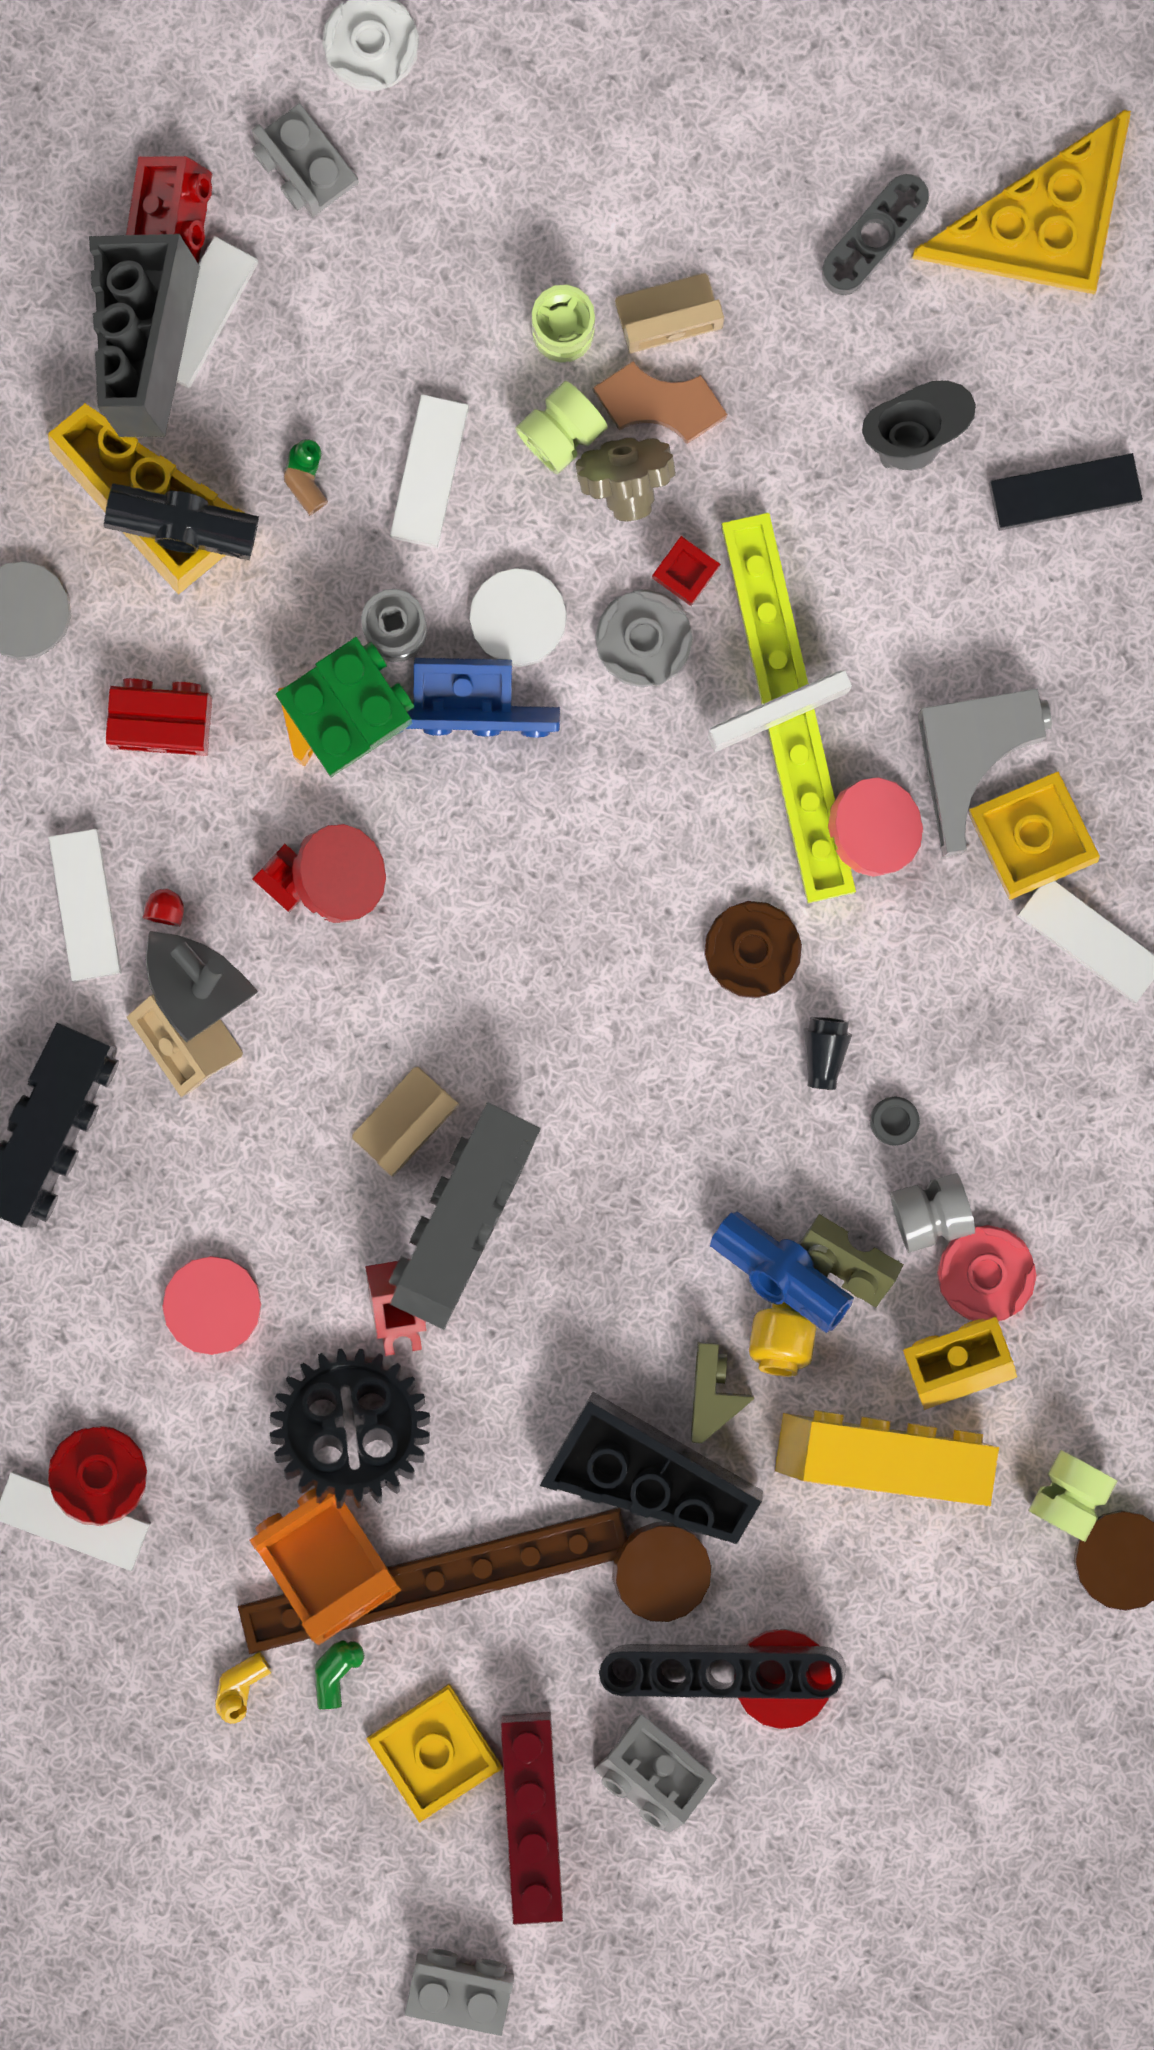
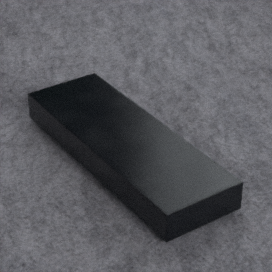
[989,453,1143,531]

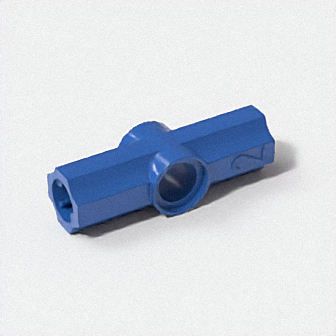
[710,1211,854,1333]

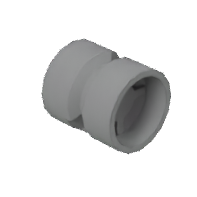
[361,589,427,662]
[890,1173,975,1253]

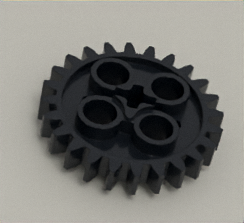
[270,1348,430,1509]

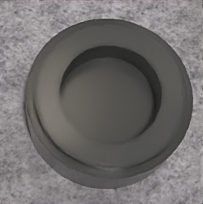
[870,1097,920,1146]

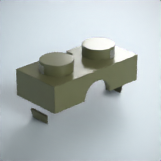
[799,1214,904,1308]

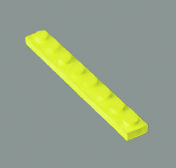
[721,513,856,904]

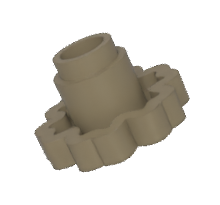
[575,437,676,521]

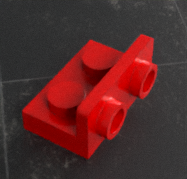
[126,156,212,263]

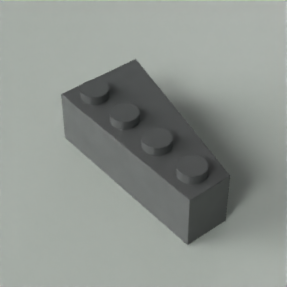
[89,234,200,437]
[389,1102,541,1330]

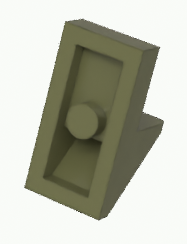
[690,1342,755,1443]

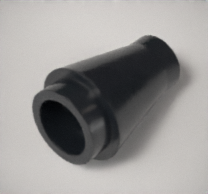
[804,1017,852,1090]

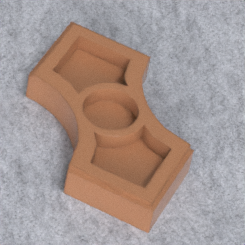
[593,361,727,444]

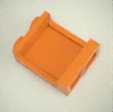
[249,1487,401,1646]

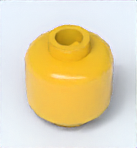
[749,1302,816,1377]

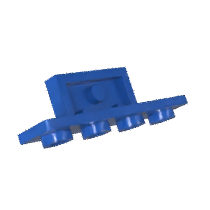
[398,658,560,738]

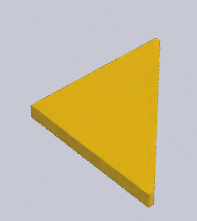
[912,110,1131,294]

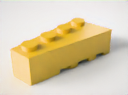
[48,403,245,595]
[775,1410,999,1506]

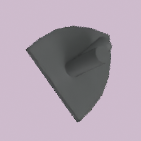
[145,931,258,1043]

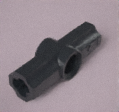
[104,483,259,561]

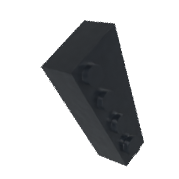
[0,1023,119,1228]
[539,1392,763,1544]

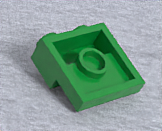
[275,636,415,778]

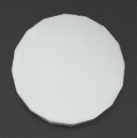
[322,0,419,91]
[469,568,567,667]

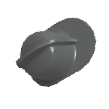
[862,380,976,471]

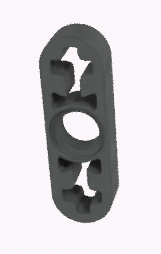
[822,174,929,295]

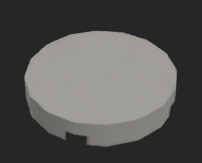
[0,561,71,660]
[595,589,693,688]

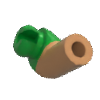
[284,439,328,516]

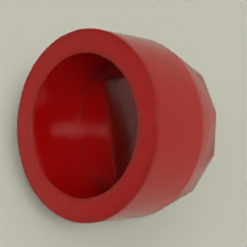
[142,889,184,927]

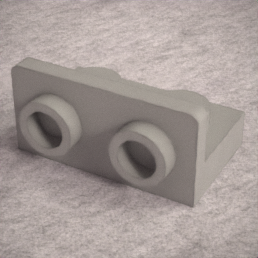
[251,103,359,217]
[594,1714,717,1833]
[404,1948,514,2036]

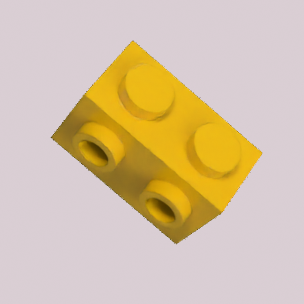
[903,1317,1017,1410]

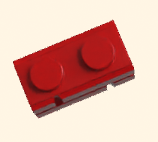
[106,678,212,756]

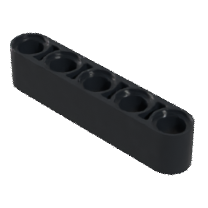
[599,1644,846,1699]

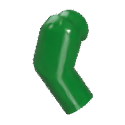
[315,1640,364,1710]

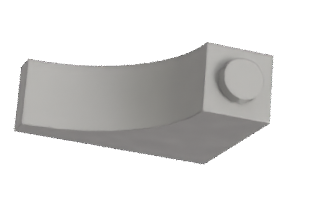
[917,689,1052,857]

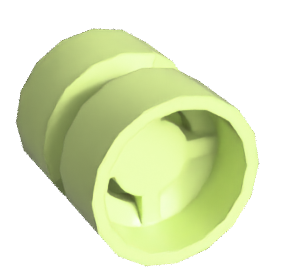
[532,284,595,363]
[515,381,608,474]
[1028,1450,1118,1542]

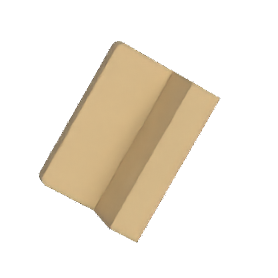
[615,273,724,354]
[126,994,243,1097]
[352,1067,460,1177]

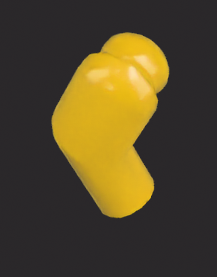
[215,1652,272,1724]

